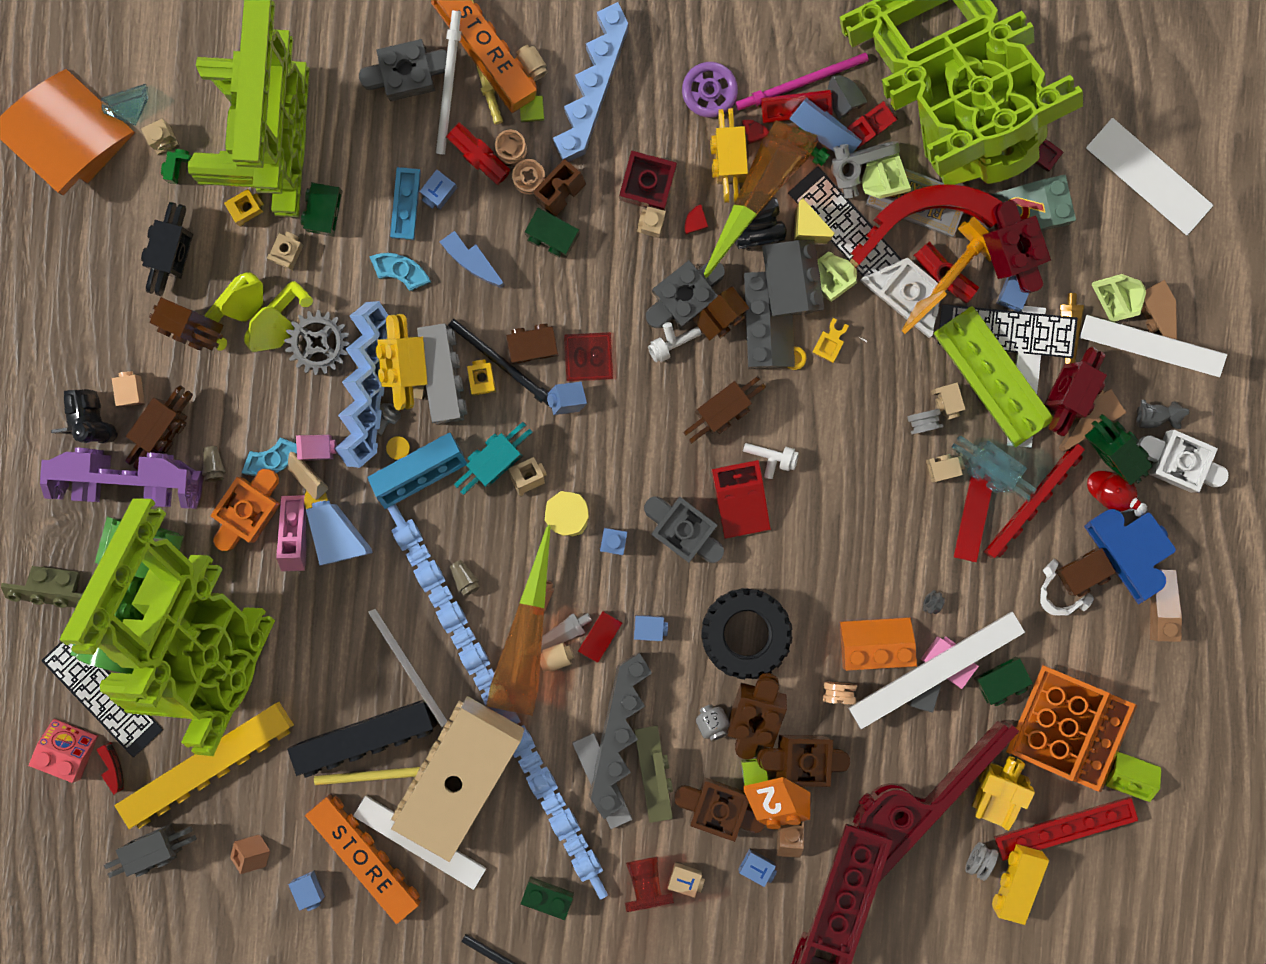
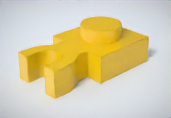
[812,318,849,363]

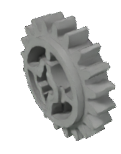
[284,310,351,375]

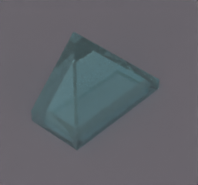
[102,84,148,126]

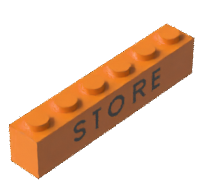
[431,0,537,113]
[305,794,421,924]

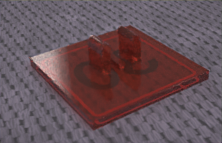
[564,332,613,381]

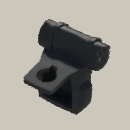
[735,192,787,250]
[51,389,118,443]

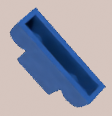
[1084,509,1176,605]

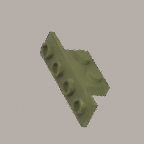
[1,566,83,608]
[634,725,673,823]

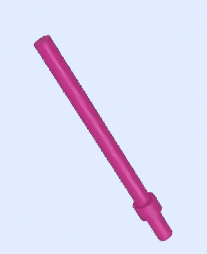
[735,52,869,111]

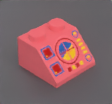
[28,718,98,783]

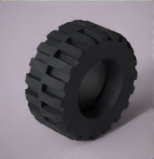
[701,588,793,680]

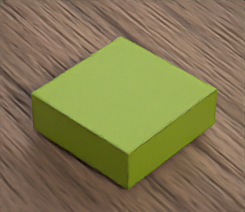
[520,96,544,122]

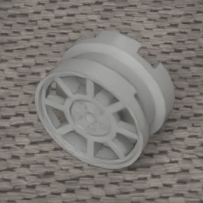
[907,409,944,434]
[965,842,998,881]

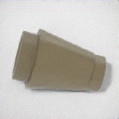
[202,446,226,482]
[450,560,480,597]

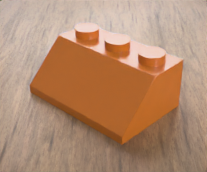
[840,617,917,671]

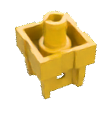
[972,756,1035,831]

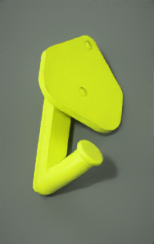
[204,272,263,351]
[244,281,313,352]

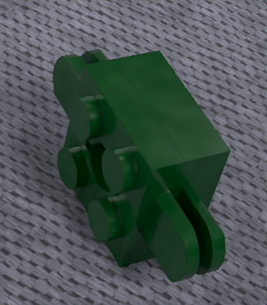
[1085,414,1153,485]

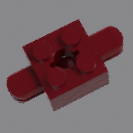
[983,201,1051,293]
[1044,346,1107,437]

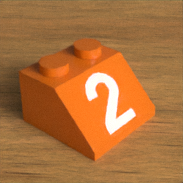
[744,777,810,829]

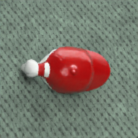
[1087,471,1148,517]

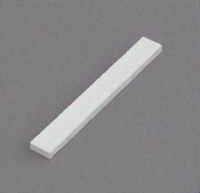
[848,612,1025,729]

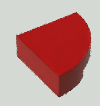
[742,120,771,144]
[685,204,708,235]

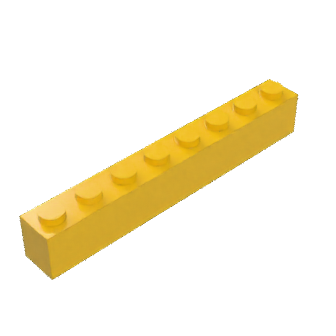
[114,702,294,829]

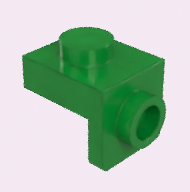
[161,149,192,185]

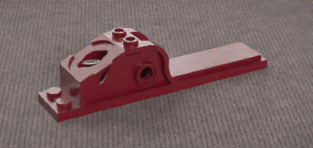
[852,720,1020,882]
[791,824,893,964]

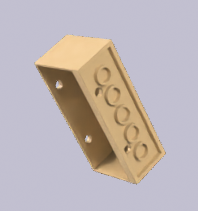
[391,696,525,862]

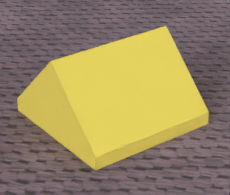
[794,199,835,244]

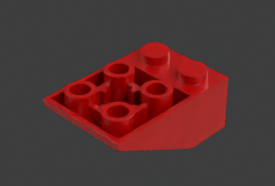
[711,460,771,539]

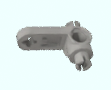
[831,141,900,199]

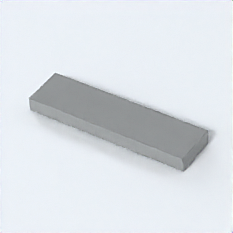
[572,733,632,829]

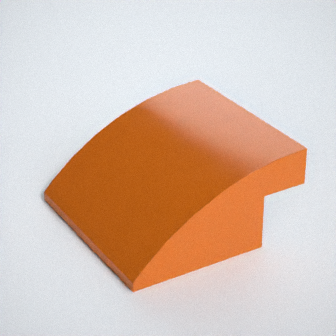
[0,69,135,196]
[1006,665,1138,792]

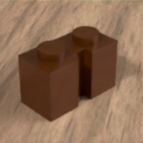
[532,159,586,217]
[693,286,749,341]
[506,323,559,365]
[1056,548,1116,597]

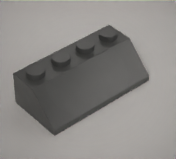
[744,272,795,369]

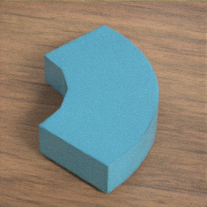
[369,253,431,291]
[241,438,297,476]

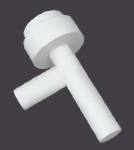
[648,322,702,362]
[743,443,799,479]

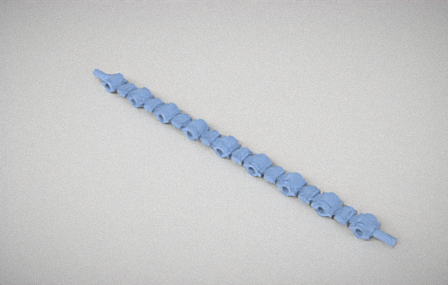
[388,504,608,899]

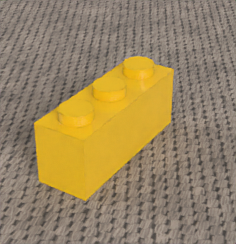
[992,844,1049,925]

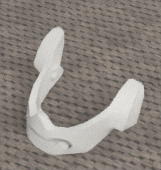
[1040,559,1094,615]

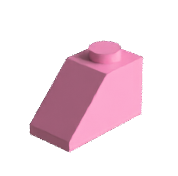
[296,435,337,461]

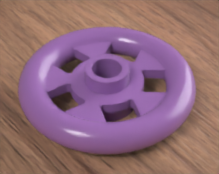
[682,62,738,118]

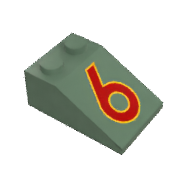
[991,174,1076,231]

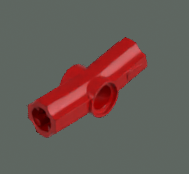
[446,122,511,185]
[913,241,979,304]

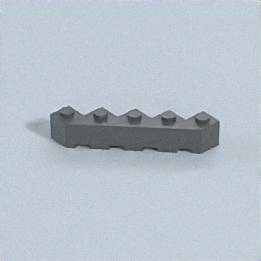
[589,653,652,819]

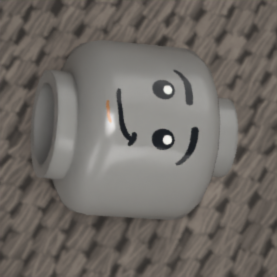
[696,704,729,741]

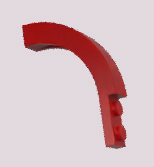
[849,184,1002,268]

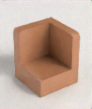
[230,835,270,874]

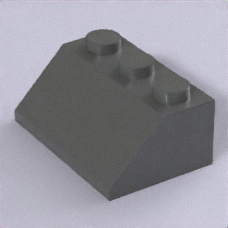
[762,240,825,316]

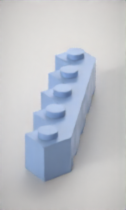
[553,2,628,162]
[334,301,388,468]

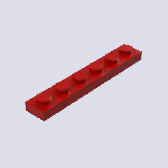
[983,444,1085,558]
[994,797,1138,861]

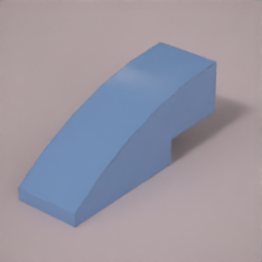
[789,98,862,153]
[439,231,505,288]

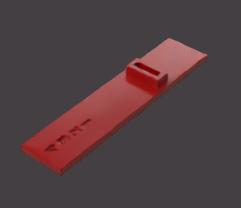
[953,455,998,563]

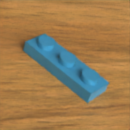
[390,167,421,241]

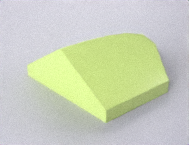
[861,153,911,199]
[817,252,857,302]
[1092,274,1146,322]

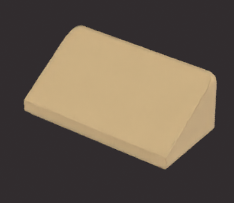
[288,452,328,500]

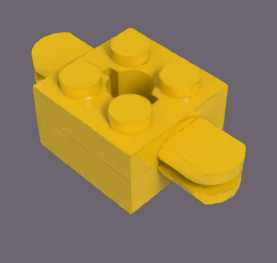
[710,108,748,203]
[376,314,428,410]

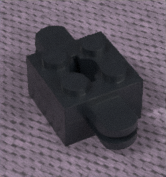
[141,202,193,296]

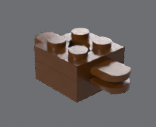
[149,297,224,351]
[683,376,766,444]
[125,385,193,470]
[727,673,787,759]
[757,734,850,787]
[674,777,765,842]

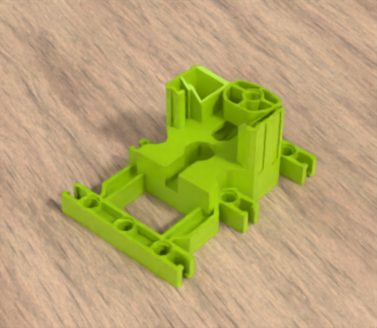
[188,0,310,217]
[839,0,1083,185]
[59,499,275,756]

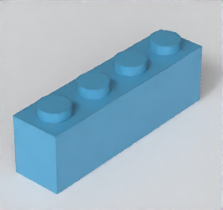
[367,432,468,509]

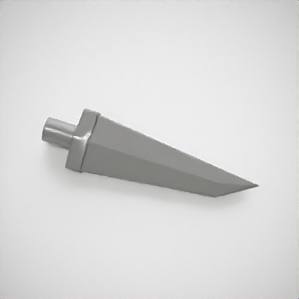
[518,613,592,655]

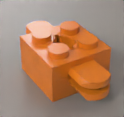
[210,469,281,551]

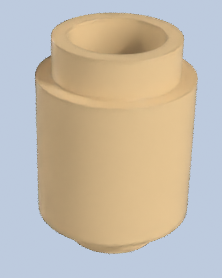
[516,45,548,81]
[538,642,574,672]

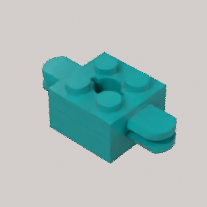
[454,422,533,496]

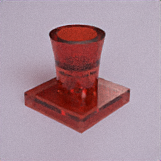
[625,856,674,912]

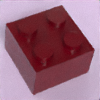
[619,150,677,211]

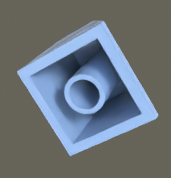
[306,501,373,565]

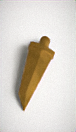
[1060,293,1084,364]

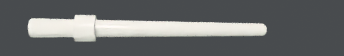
[436,10,462,154]

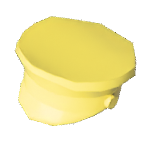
[545,491,589,537]

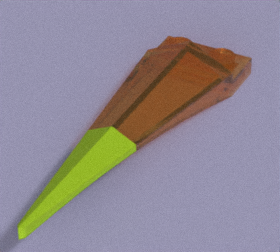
[704,120,818,278]
[486,525,551,716]

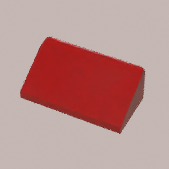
[578,611,622,663]

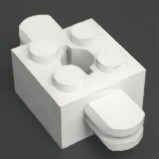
[1137,430,1228,493]

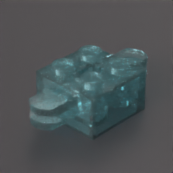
[951,436,1037,502]

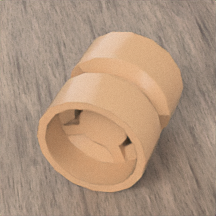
[495,129,527,166]

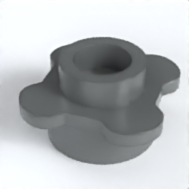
[923,590,945,614]

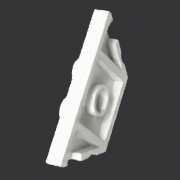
[860,258,939,338]

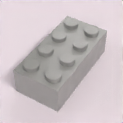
[417,323,468,425]

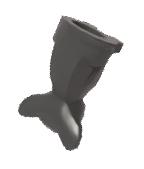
[1136,400,1190,429]

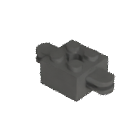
[359,39,447,102]
[646,260,725,329]
[644,496,724,563]
[104,824,197,878]

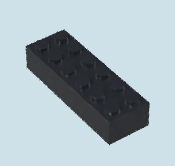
[287,699,437,778]

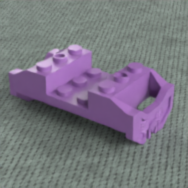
[40,448,203,509]

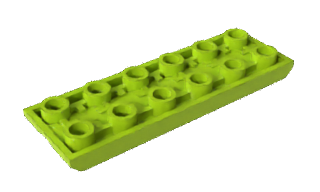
[933,306,1053,448]

